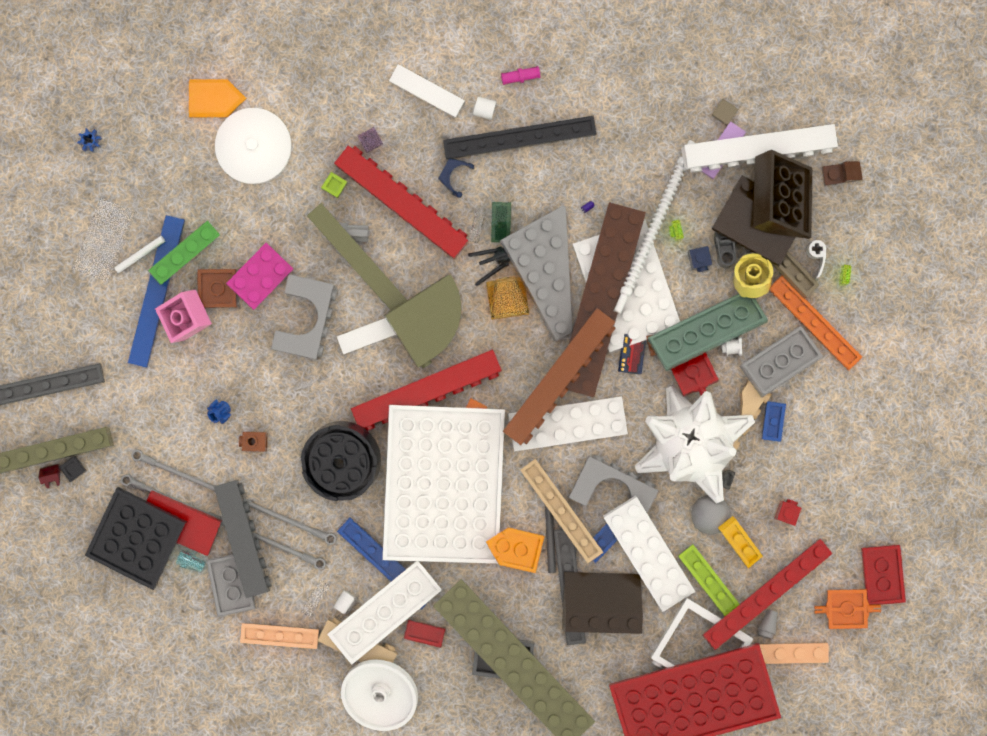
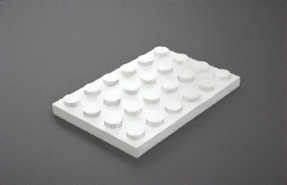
[573,220,680,353]

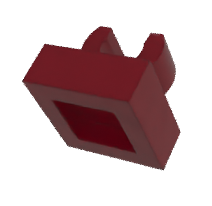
[38,464,61,488]

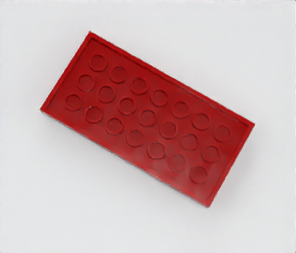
[609,643,781,736]

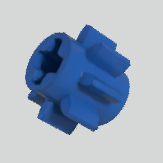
[77,128,102,153]
[207,399,231,424]

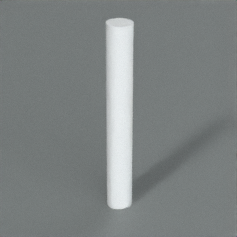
[114,236,165,273]

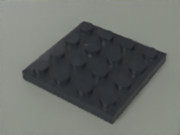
[85,487,187,590]

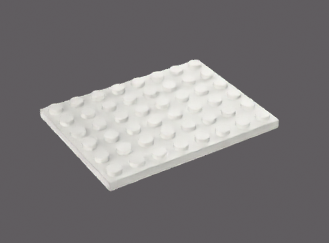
[382,405,505,564]

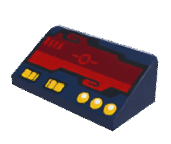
[618,334,646,374]

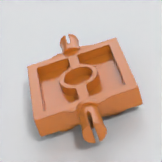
[814,589,881,629]

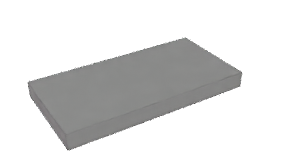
[739,326,823,397]

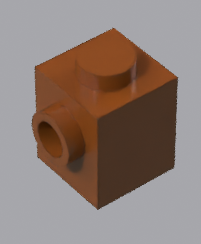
[239,432,268,452]

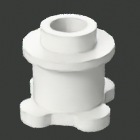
[721,336,742,357]

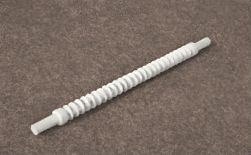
[614,140,695,314]

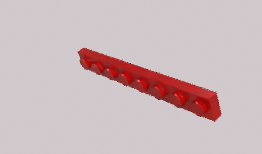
[702,539,833,650]

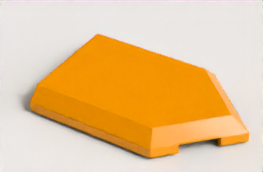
[189,79,247,118]
[486,527,545,573]

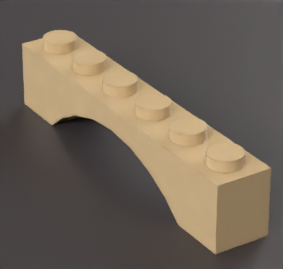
[726,379,772,466]

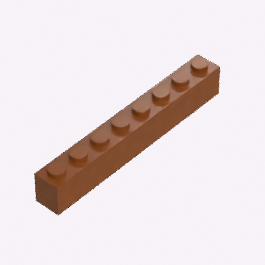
[502,308,616,445]

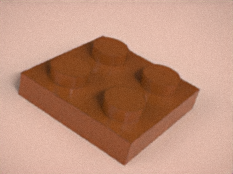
[197,269,237,308]

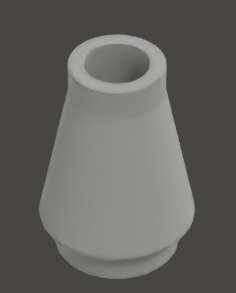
[757,609,778,639]

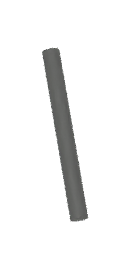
[545,505,556,573]

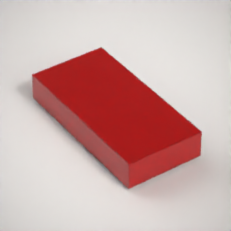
[404,619,446,648]

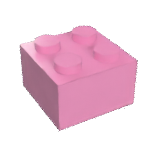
[155,290,212,343]

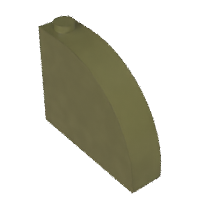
[384,274,461,368]

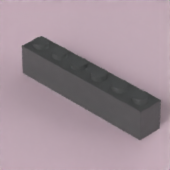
[214,480,272,598]

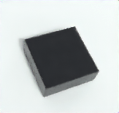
[59,456,87,482]

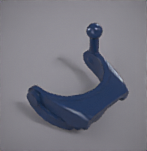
[438,158,474,198]

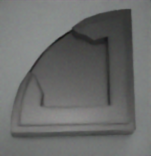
[722,470,736,490]

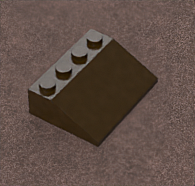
[753,149,813,239]
[712,175,796,267]
[562,572,643,634]

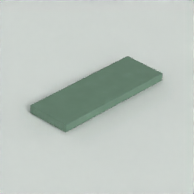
[648,294,768,371]

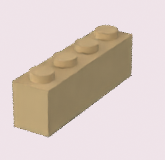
[318,617,398,663]

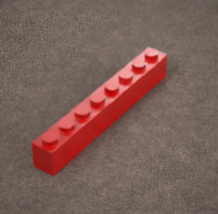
[334,145,469,260]
[350,349,502,431]

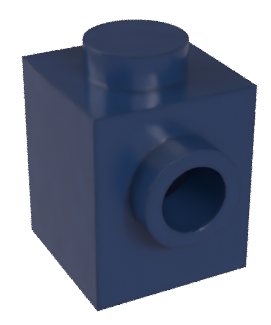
[687,246,712,273]

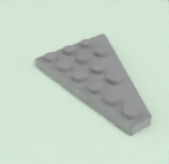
[500,205,573,341]

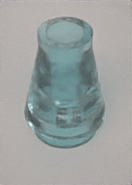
[176,550,206,573]

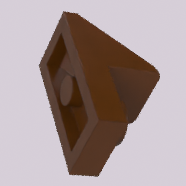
[822,161,863,186]

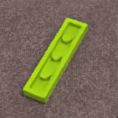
[678,544,739,616]

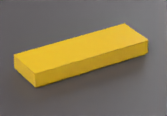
[718,516,763,568]

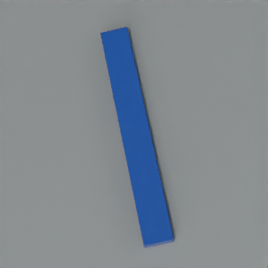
[128,215,185,368]

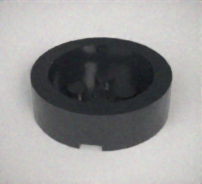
[300,421,381,501]

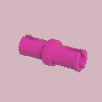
[501,66,541,85]

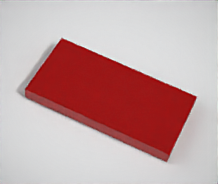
[147,490,222,556]

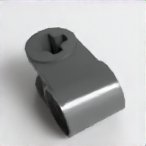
[714,232,736,268]

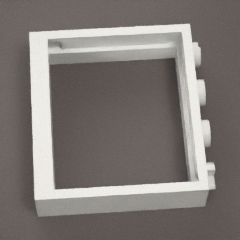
[650,598,753,669]

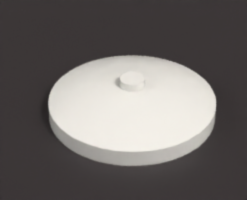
[215,108,292,184]
[341,659,418,731]

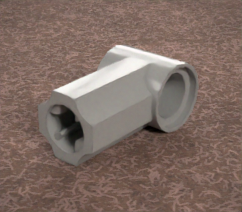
[339,222,369,243]

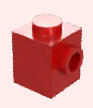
[774,499,802,526]

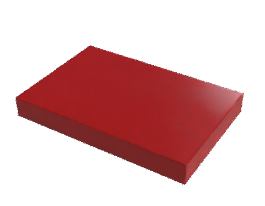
[861,545,906,605]

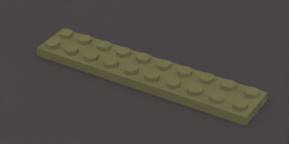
[433,579,595,736]

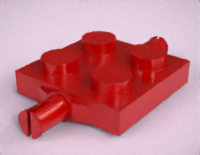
[671,352,719,397]

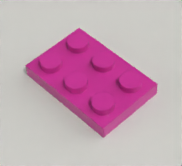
[226,243,293,311]

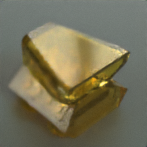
[486,276,529,320]

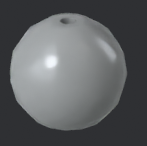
[691,495,731,535]

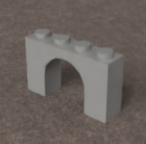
[271,274,337,360]
[568,455,659,513]

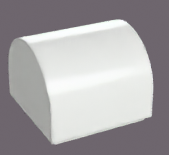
[473,96,497,121]
[333,590,358,614]

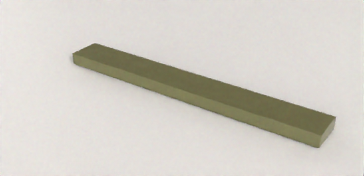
[307,203,407,310]

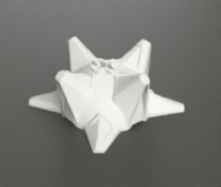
[635,386,755,504]

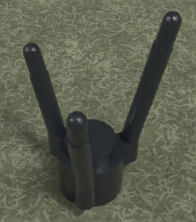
[468,246,510,286]

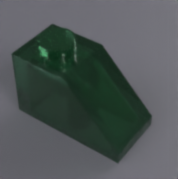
[491,202,511,243]

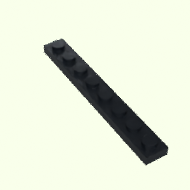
[443,115,597,160]

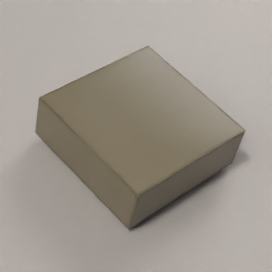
[712,99,739,126]

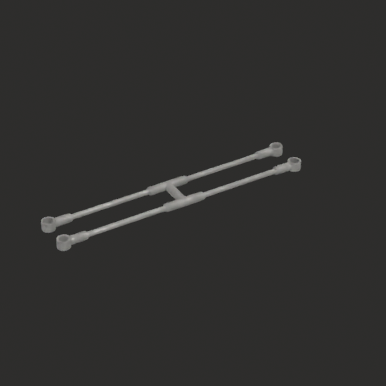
[120,450,337,570]

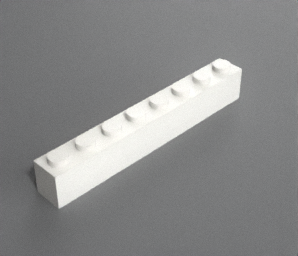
[681,124,838,173]

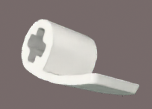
[806,240,826,279]

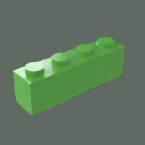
[148,220,220,285]

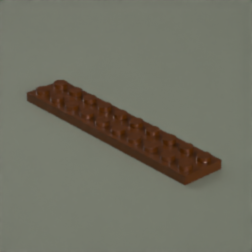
[566,202,646,397]

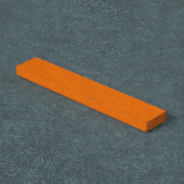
[769,275,862,371]

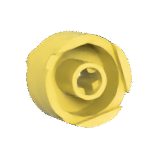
[733,253,773,298]

